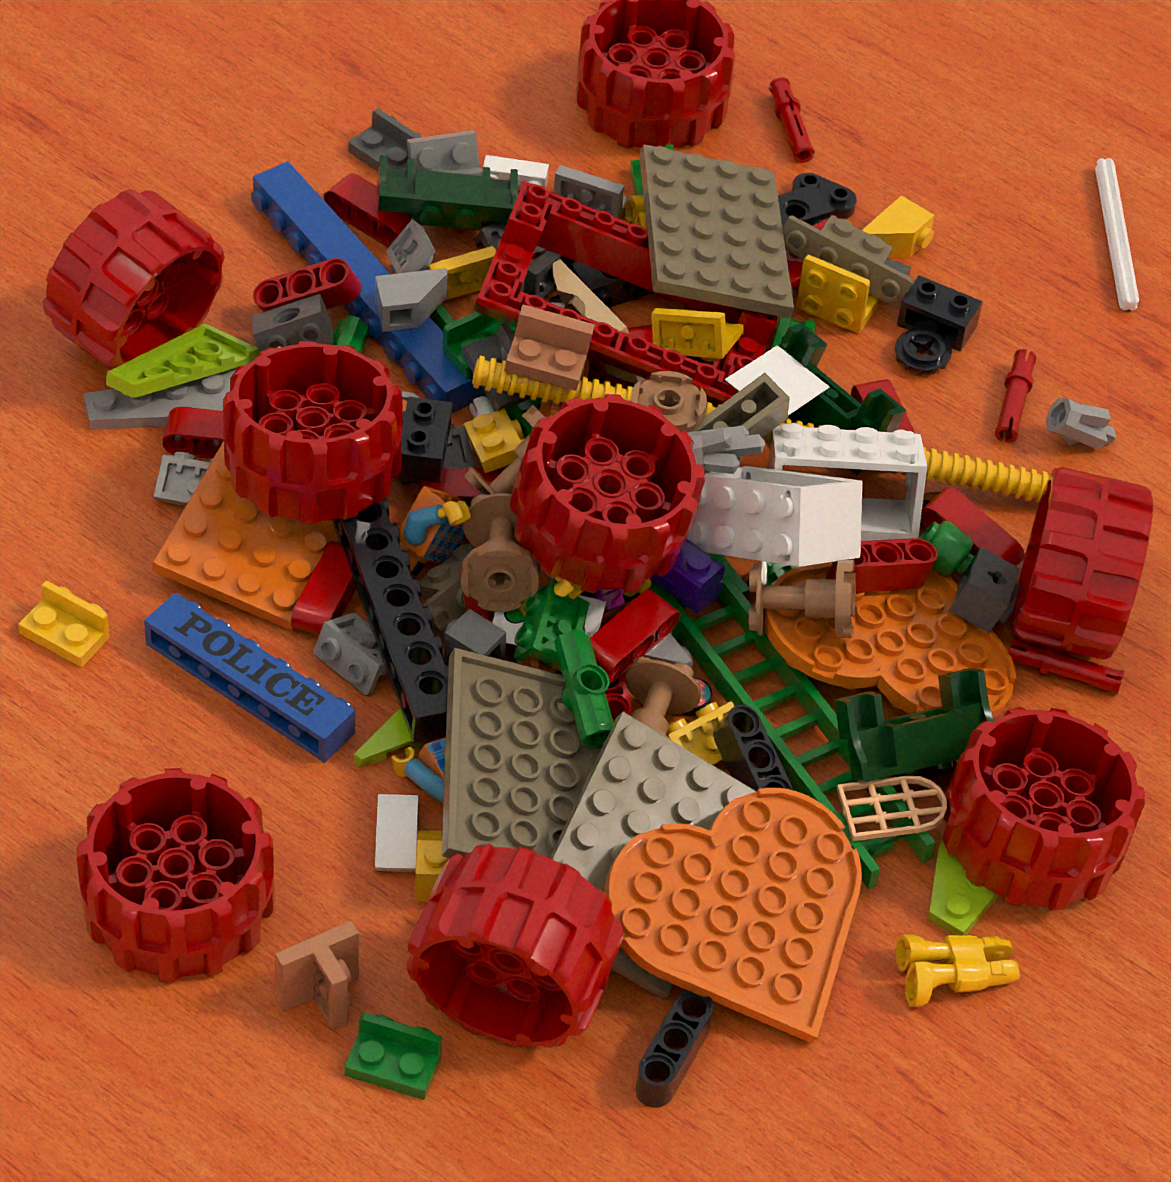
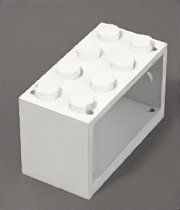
[768,423,927,541]
[687,466,862,567]

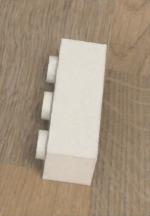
[482,155,549,191]

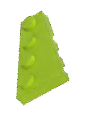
[106,323,259,398]

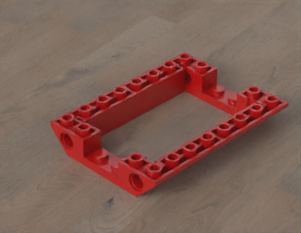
[473,181,778,407]

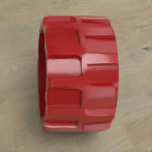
[576,0,735,148]
[43,189,225,370]
[223,341,403,525]
[509,394,705,593]
[1012,467,1153,660]
[942,707,1145,911]
[76,768,275,982]
[406,844,623,1048]

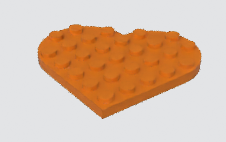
[764,562,1016,719]
[604,788,862,1043]

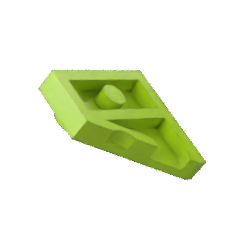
[928,841,999,936]

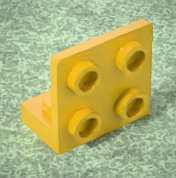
[796,255,878,334]
[651,308,744,361]

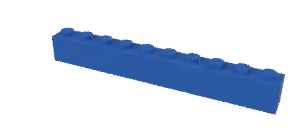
[251,161,481,413]

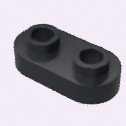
[792,173,857,219]

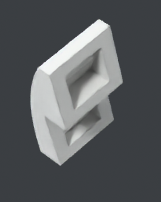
[375,794,418,872]

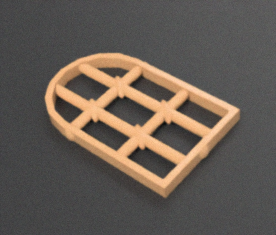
[837,776,947,841]

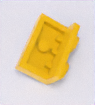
[463,408,525,474]

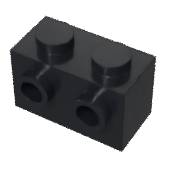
[897,275,983,352]
[398,396,453,483]

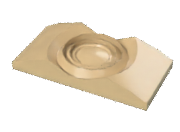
[553,259,646,384]

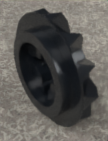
[895,328,952,375]

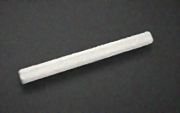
[1095,158,1139,311]

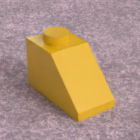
[862,195,935,258]
[415,830,447,902]

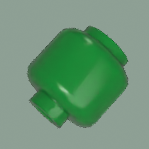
[920,521,974,577]

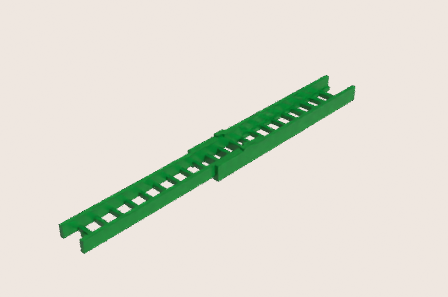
[430,294,935,889]

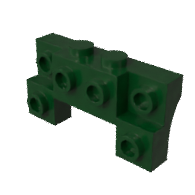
[377,155,518,231]
[779,323,907,475]
[835,668,995,783]

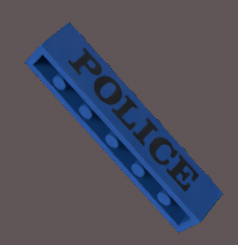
[144,592,355,763]

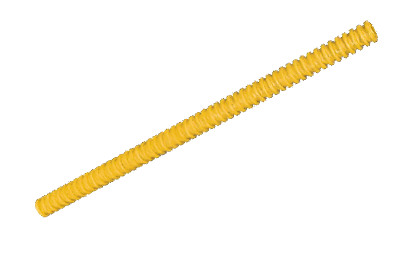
[472,355,1049,503]

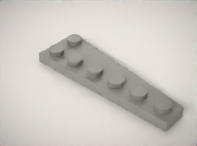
[83,369,237,430]

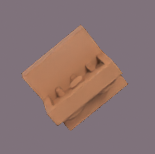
[504,305,595,391]
[275,921,359,1030]

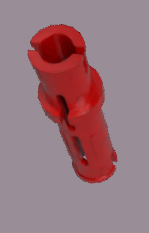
[769,77,815,163]
[995,349,1037,443]
[1008,637,1124,695]

